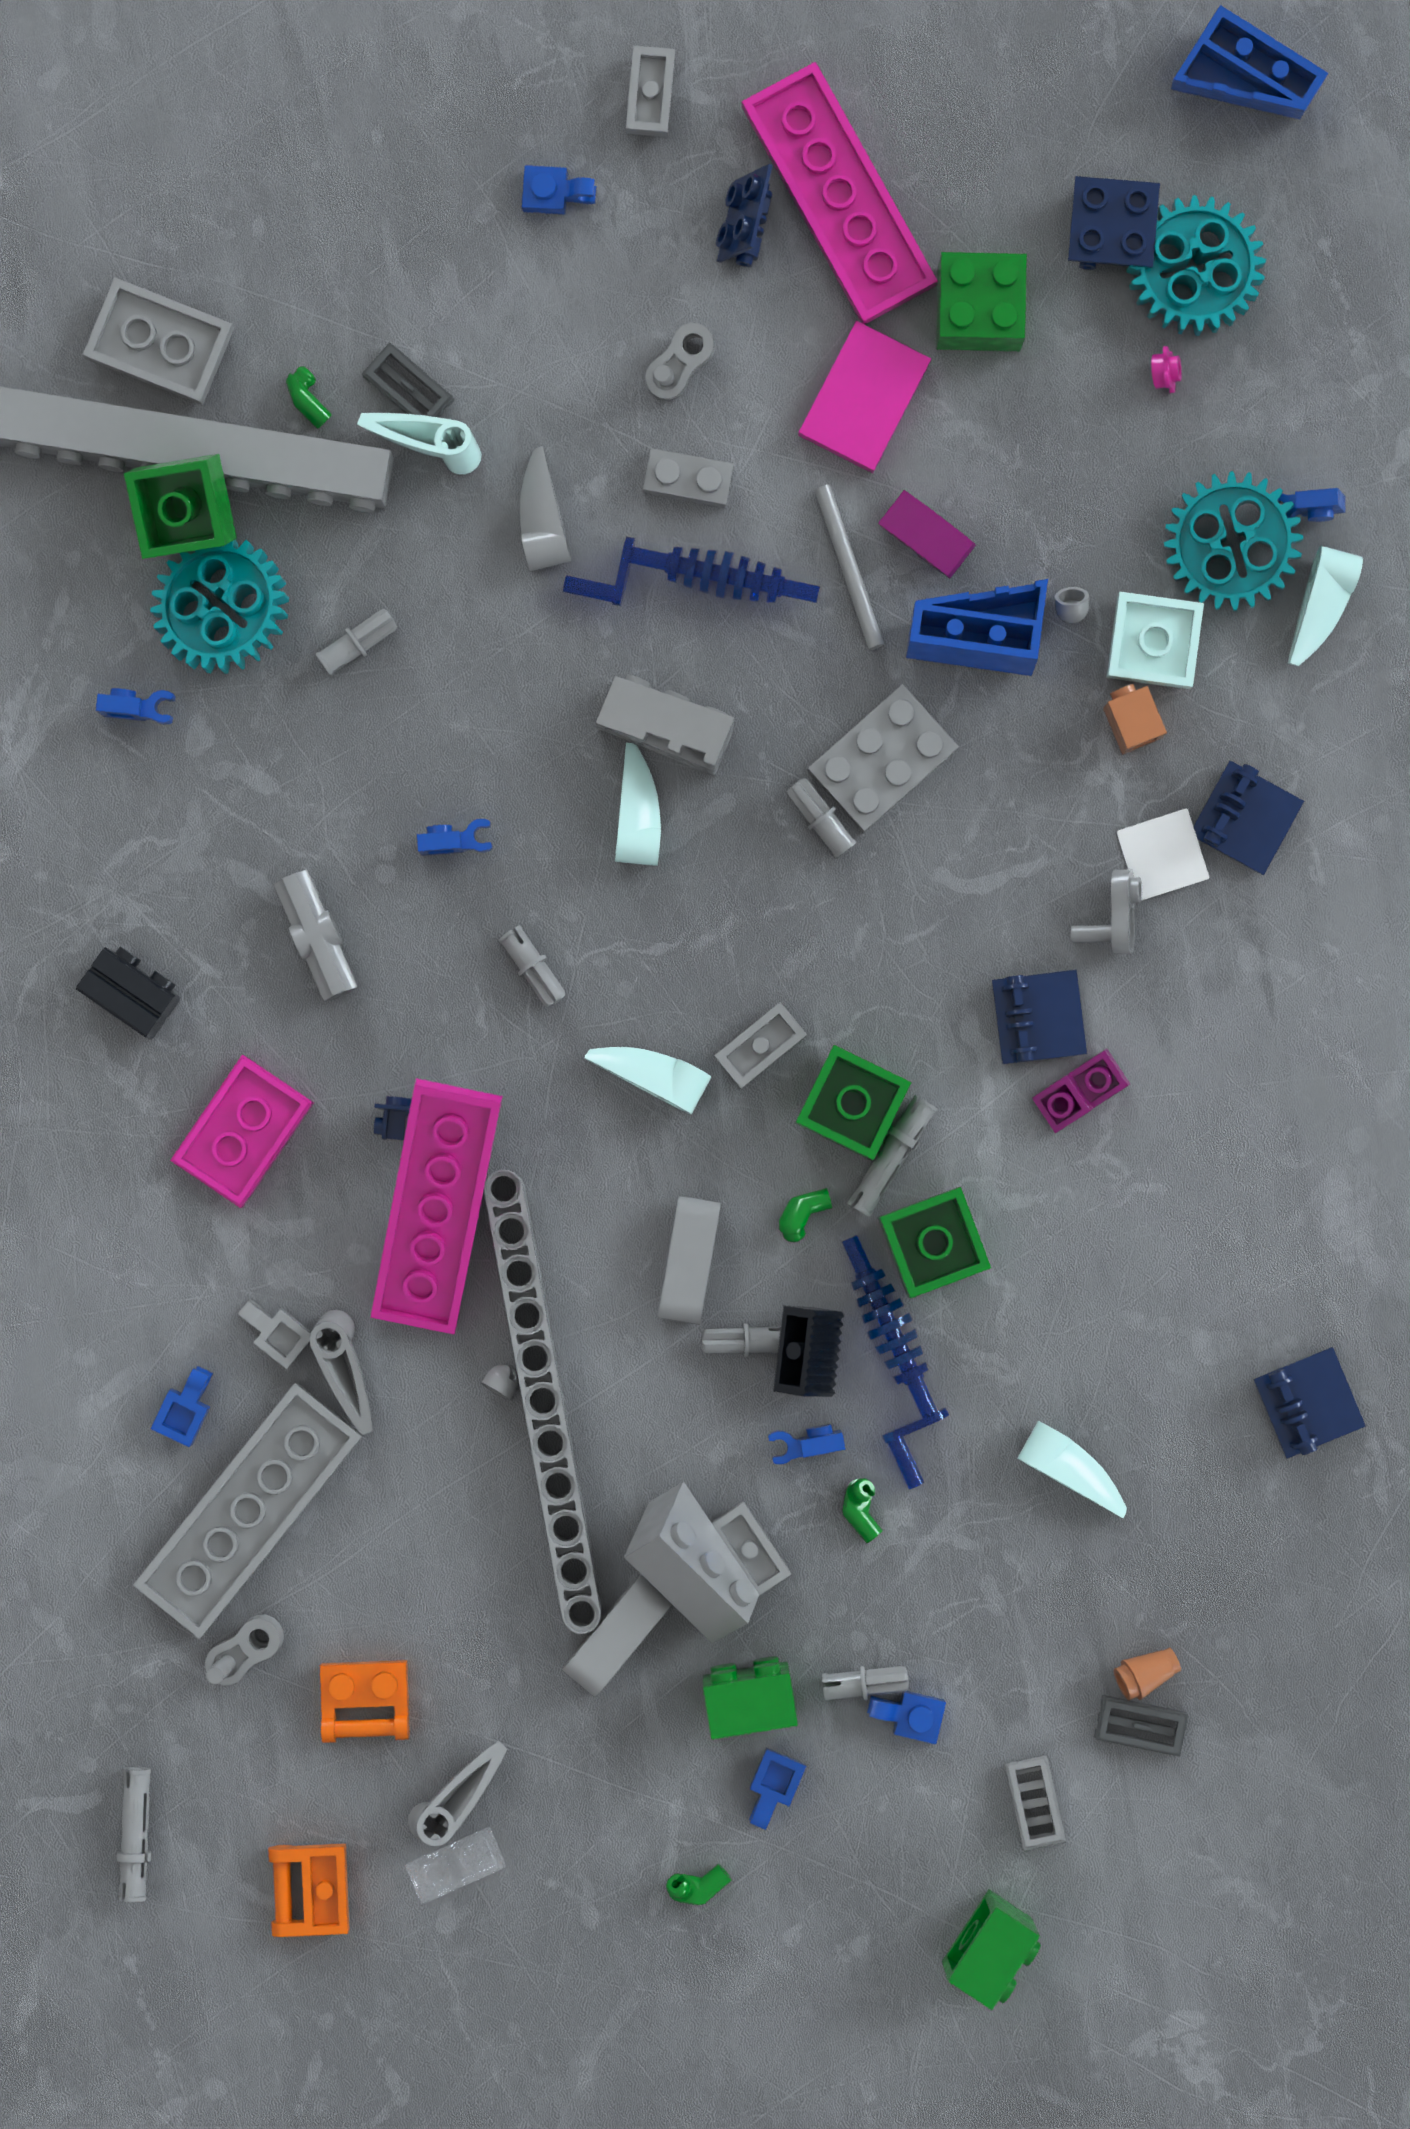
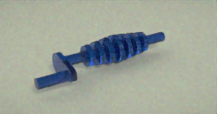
[563,536,820,606]
[842,1235,949,1490]

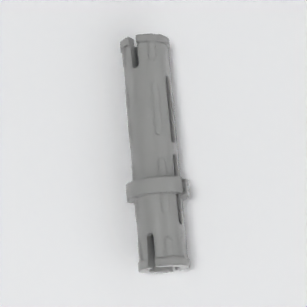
[847,1095,938,1217]
[116,1767,152,1902]

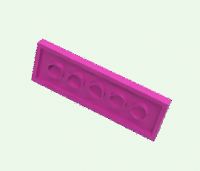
[741,61,938,325]
[370,1078,503,1334]

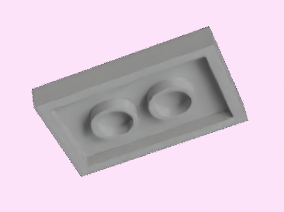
[83,277,234,405]
[807,684,959,833]

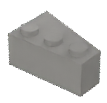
[596,674,734,777]
[624,1481,759,1643]

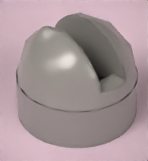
[1055,587,1089,624]
[481,1364,519,1401]

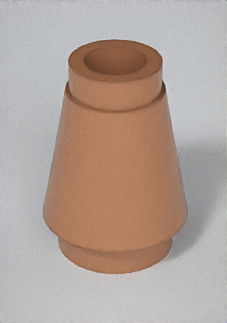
[1113,1648,1181,1701]

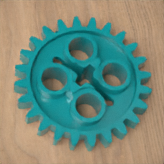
[1126,195,1266,336]
[1164,471,1303,611]
[150,540,289,674]

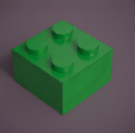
[936,252,1027,351]
[124,454,237,559]
[795,1045,912,1161]
[877,1187,991,1299]
[703,1656,798,1740]
[942,1889,1041,2010]

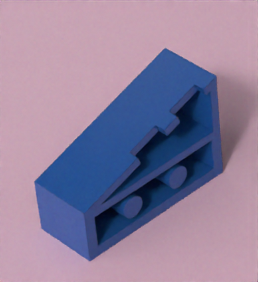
[1171,5,1328,120]
[906,579,1048,676]

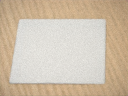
[1117,808,1209,901]

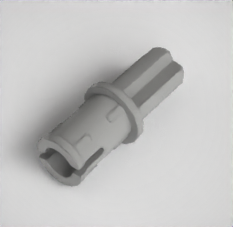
[316,609,397,677]
[787,778,857,859]
[498,925,565,1007]
[701,1323,781,1357]
[822,1666,909,1701]

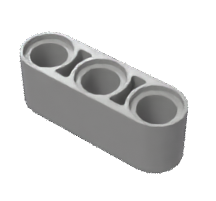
[658,1195,721,1325]
[561,1574,672,1697]

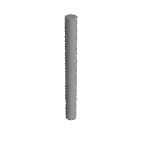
[814,485,885,650]

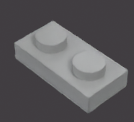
[626,45,675,137]
[643,448,734,508]
[714,1002,807,1089]
[711,1501,791,1596]

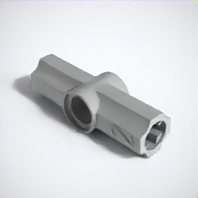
[274,869,359,1002]

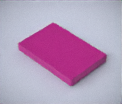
[798,321,931,473]
[170,1055,314,1208]

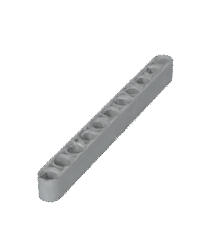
[484,1170,602,1634]

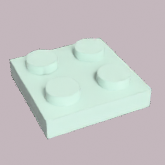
[1106,592,1204,689]

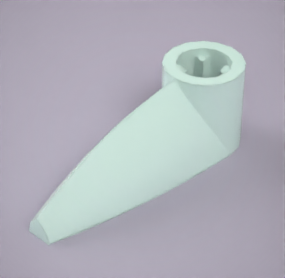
[357,413,482,475]
[1288,546,1363,666]
[615,742,661,866]
[584,1047,711,1115]
[1017,1421,1127,1518]

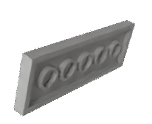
[133,1382,363,1639]

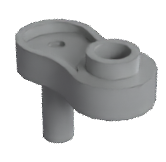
[645,322,715,400]
[1071,869,1142,954]
[205,1614,284,1685]

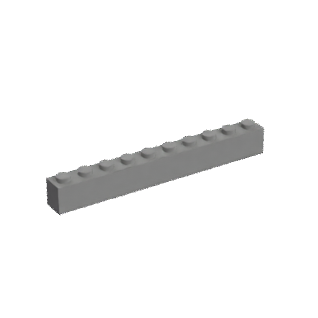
[0,386,394,513]

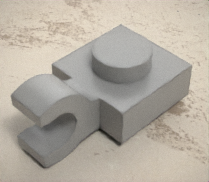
[238,1299,311,1369]

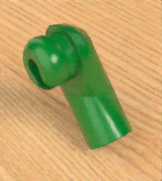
[286,366,332,429]
[779,1188,832,1243]
[842,1478,883,1544]
[666,1863,732,1905]

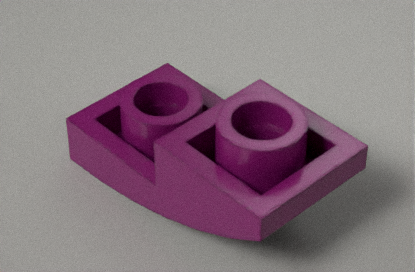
[878,490,976,579]
[1032,1048,1130,1134]

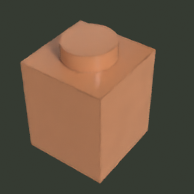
[1103,684,1167,755]

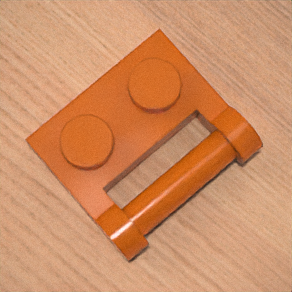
[320,1660,410,1743]
[268,1843,350,1937]

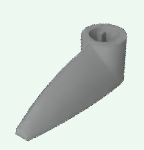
[520,446,572,572]
[309,1309,373,1435]
[407,1741,507,1846]

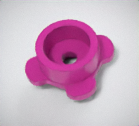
[1151,346,1182,393]

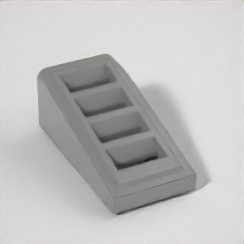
[1005,1755,1066,1852]

